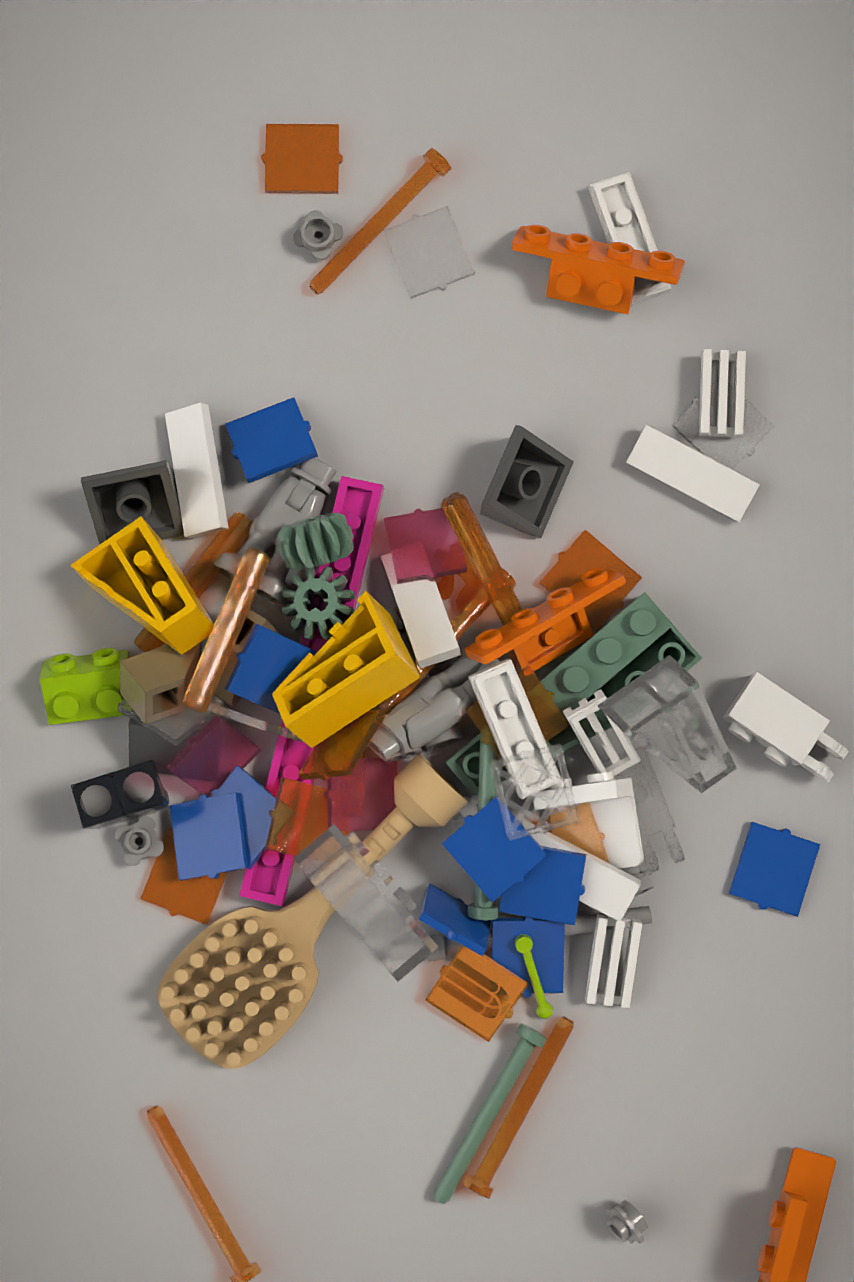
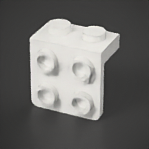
[533,771,644,869]

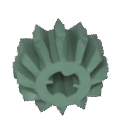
[278,513,354,570]
[282,566,356,640]

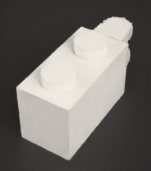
[723,672,849,782]

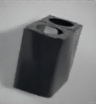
[71,759,170,829]

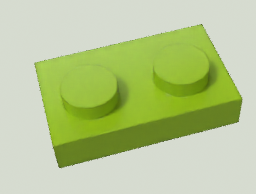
[39,648,132,725]

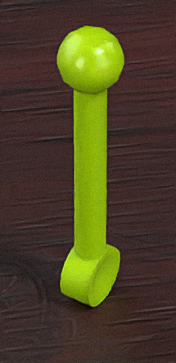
[515,934,553,1019]

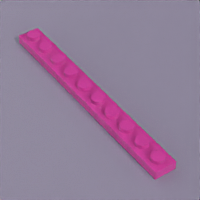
[239,476,384,906]

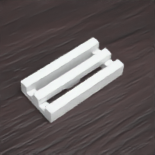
[699,349,746,438]
[563,689,641,776]
[585,914,642,1008]

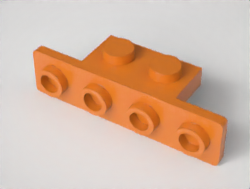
[511,225,685,315]
[464,567,626,677]
[757,1147,836,1282]

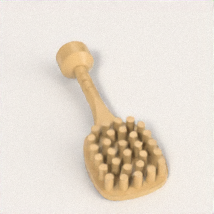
[158,753,468,1069]

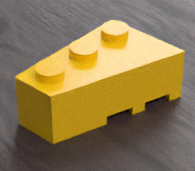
[70,516,217,655]
[272,591,420,748]

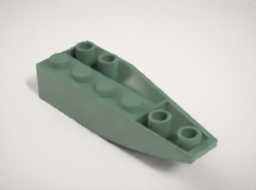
[446,592,702,796]

